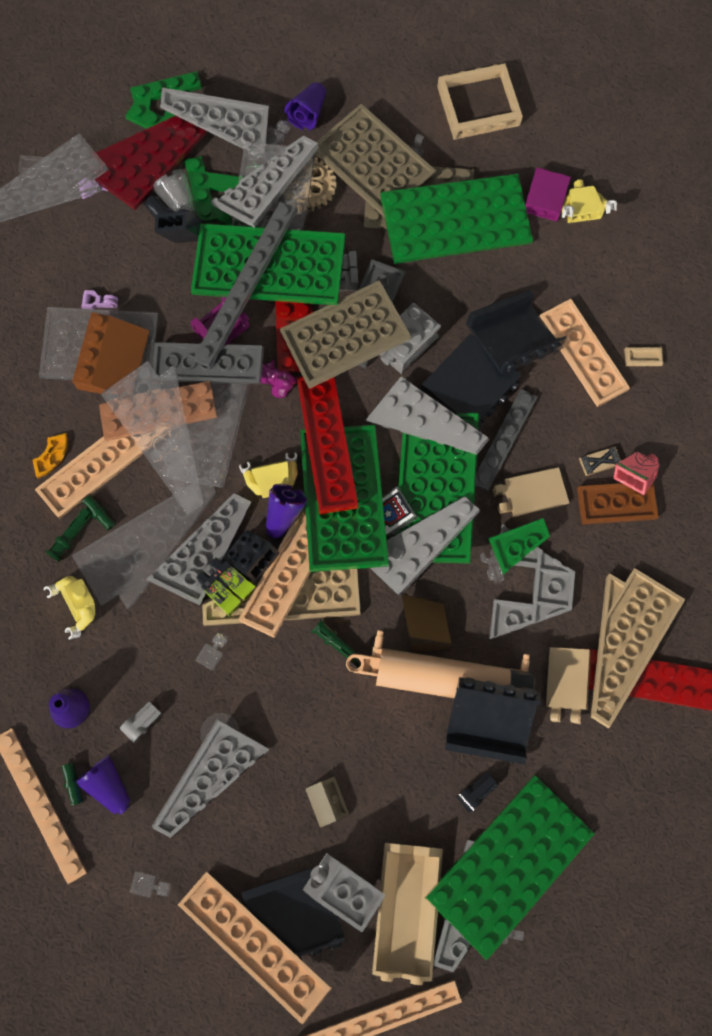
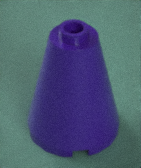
[284,82,326,130]
[266,483,307,539]
[49,688,90,728]
[76,756,131,815]

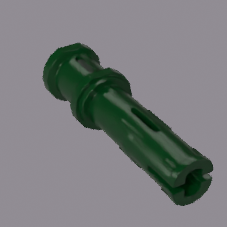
[45,508,93,562]
[312,619,361,668]

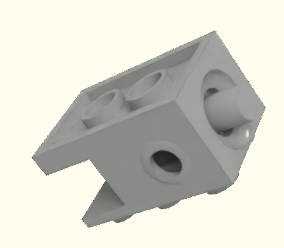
[380,302,441,374]
[303,853,386,932]

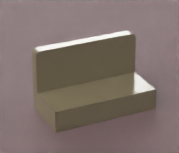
[306,777,349,827]

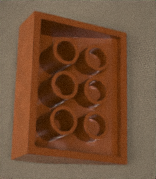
[72,312,150,399]

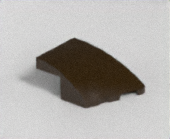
[401,593,452,654]

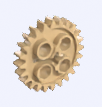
[282,157,336,211]

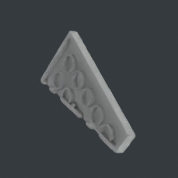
[371,497,480,596]

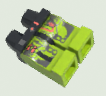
[196,557,256,617]

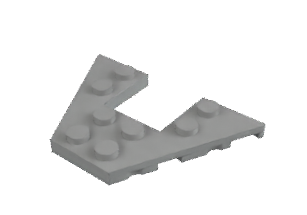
[489,524,575,639]

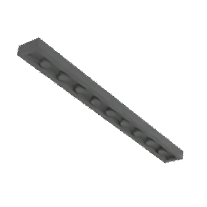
[193,202,297,368]

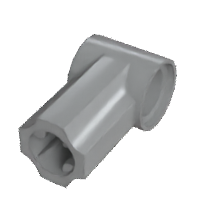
[120,702,162,743]

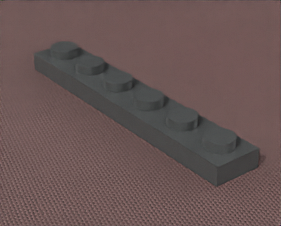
[475,389,537,492]

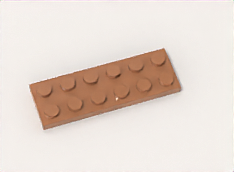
[99,381,217,441]

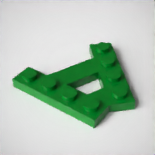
[125,71,202,129]
[185,157,259,226]

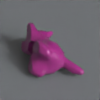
[261,360,297,398]

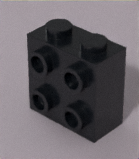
[155,209,207,243]
[222,529,280,584]

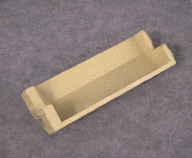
[372,843,443,985]

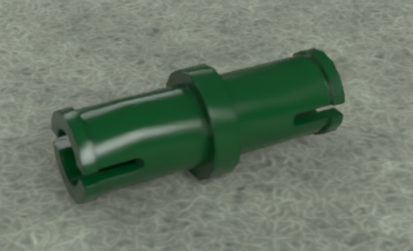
[82,495,116,531]
[61,762,84,806]

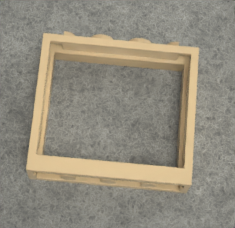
[437,63,523,140]

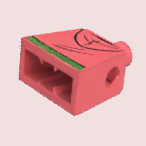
[613,452,659,495]

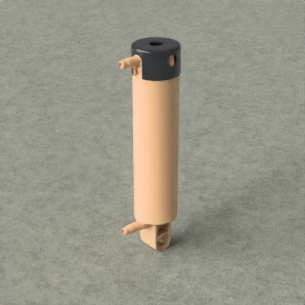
[346,630,535,698]

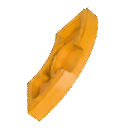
[33,433,68,479]

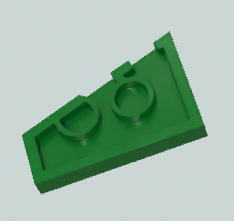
[488,518,550,575]

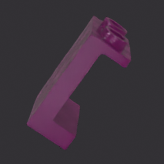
[525,167,571,221]
[190,297,249,345]

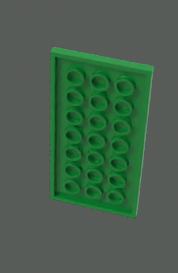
[380,174,533,264]
[191,223,346,305]
[395,413,479,564]
[300,425,389,572]
[424,775,594,960]

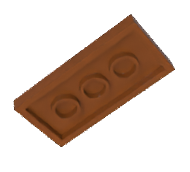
[577,483,659,525]

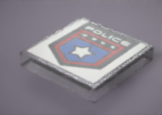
[382,486,418,539]

